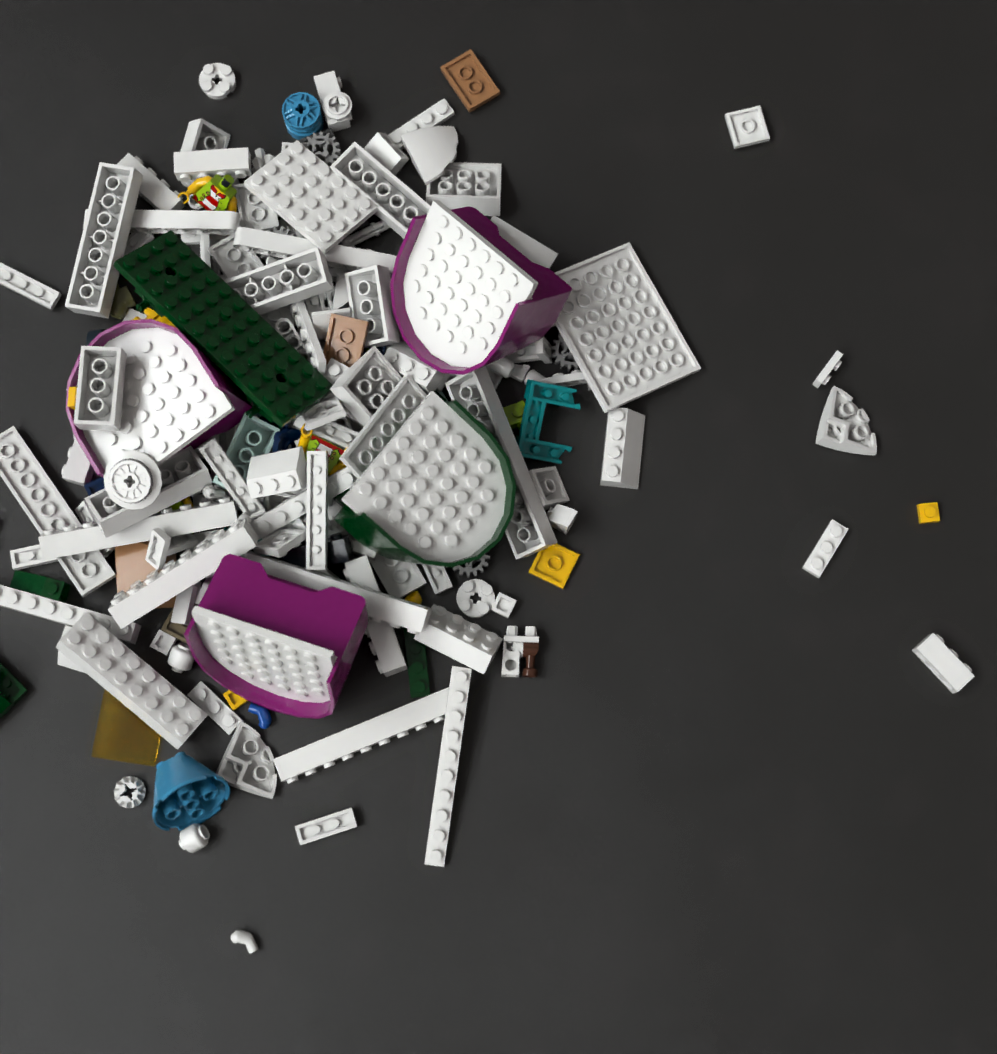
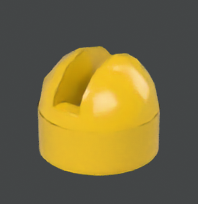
[405,591,422,605]

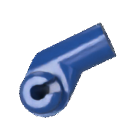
[248,703,272,729]

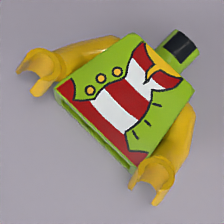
[178,174,237,212]
[298,423,348,477]

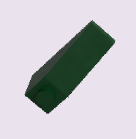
[10,570,71,603]

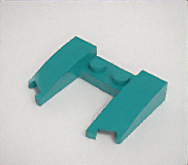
[516,380,581,464]

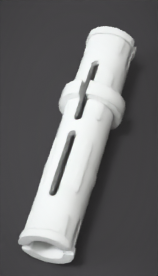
[340,220,391,247]

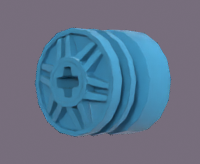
[282,92,324,140]

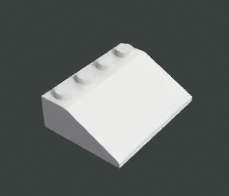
[426,162,502,216]
[330,346,402,427]

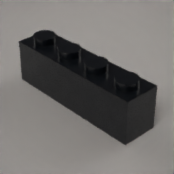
[271,533,354,568]

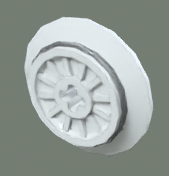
[103,450,163,510]

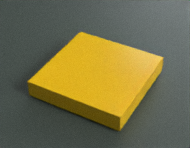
[528,543,580,589]

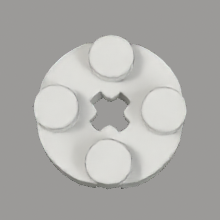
[199,63,236,100]
[456,579,495,618]

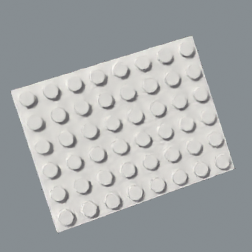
[555,242,701,413]

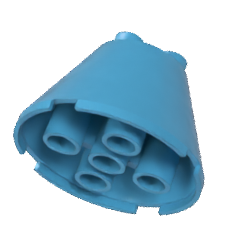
[152,752,230,831]

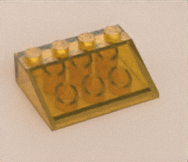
[91,688,161,767]

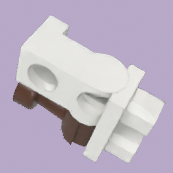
[501,626,539,678]

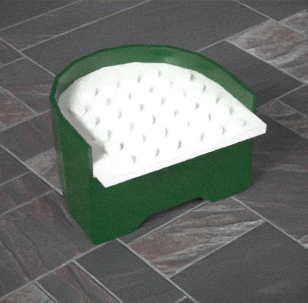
[334,391,516,567]

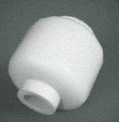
[167,643,195,673]
[179,823,210,853]

